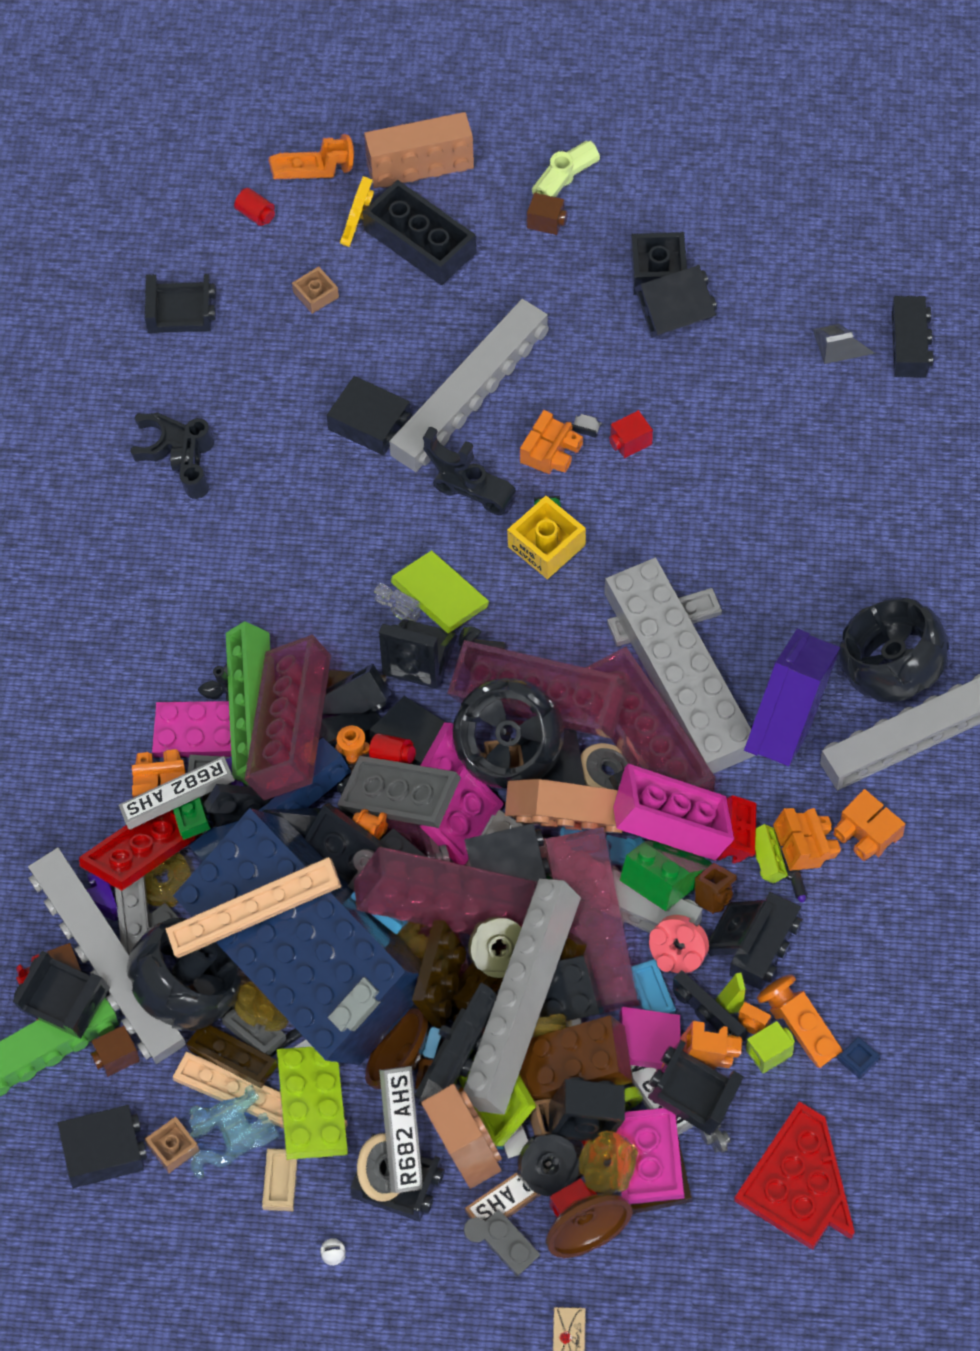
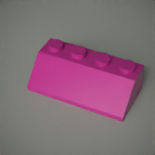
[613,764,734,860]

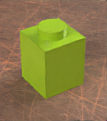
[746,1021,795,1074]

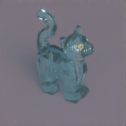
[189,1084,280,1179]

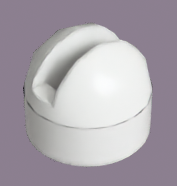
[320,1238,346,1265]

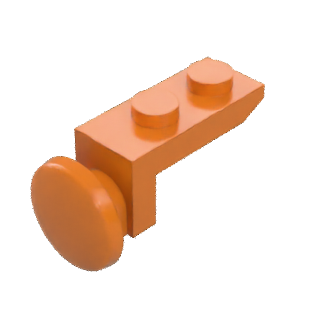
[268,134,354,179]
[757,974,843,1068]

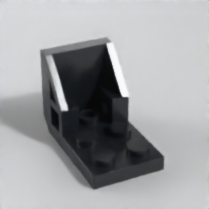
[379,619,457,689]

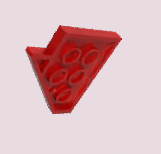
[734,1101,855,1250]

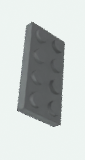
[337,756,461,828]

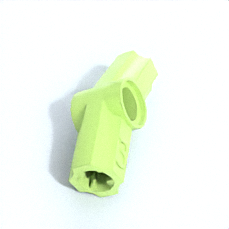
[532,141,600,197]

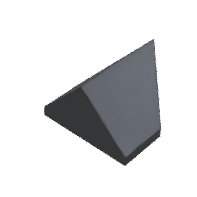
[813,324,876,364]

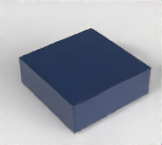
[838,1036,881,1079]

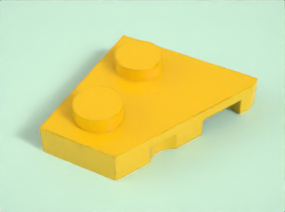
[340,176,374,247]

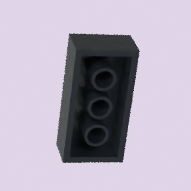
[362,180,477,286]

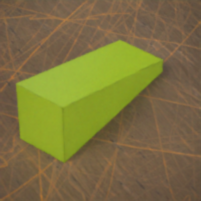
[715,973,745,1014]

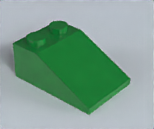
[619,840,713,911]

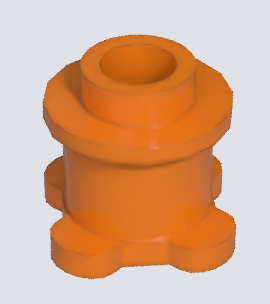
[336,725,370,764]
[352,809,388,840]

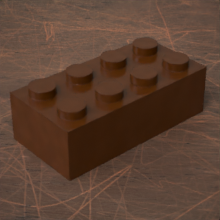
[519,1015,633,1101]

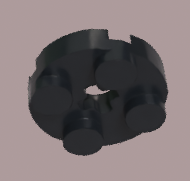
[517,1133,580,1196]

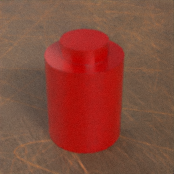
[234,187,275,226]
[369,733,416,764]

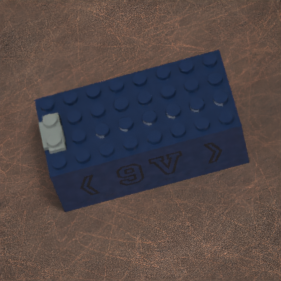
[173,808,422,1065]

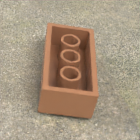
[364,112,474,189]
[505,779,623,834]
[421,1084,502,1189]

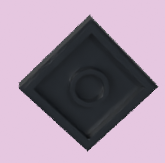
[708,900,773,956]

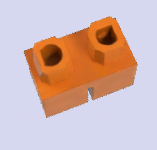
[520,410,583,474]
[132,749,186,798]
[834,789,905,861]
[773,808,841,871]
[680,1021,742,1070]

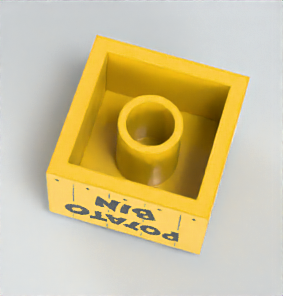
[507,496,586,579]

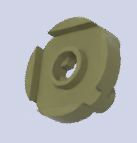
[468,916,521,978]

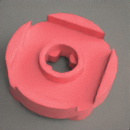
[649,915,709,973]

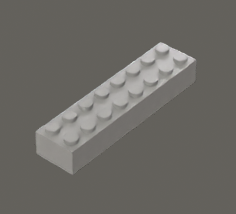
[604,557,755,778]

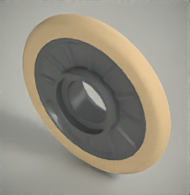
[580,743,635,790]
[357,1133,399,1201]

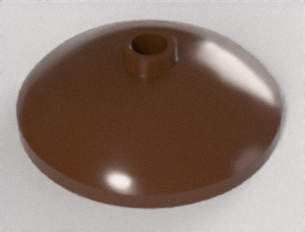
[365,1009,429,1089]
[546,1194,632,1258]

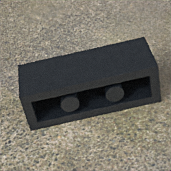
[891,296,933,378]
[729,892,803,990]

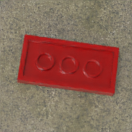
[79,810,202,891]

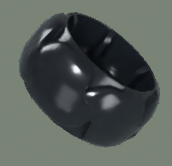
[839,597,949,702]
[453,678,564,789]
[127,918,241,1031]

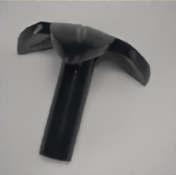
[458,626,505,672]
[198,664,229,701]

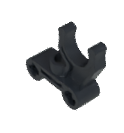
[130,412,214,499]
[423,427,516,515]

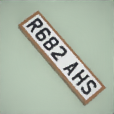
[465,1156,582,1221]

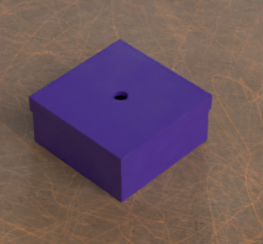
[744,628,840,766]

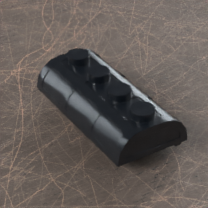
[414,983,497,1107]

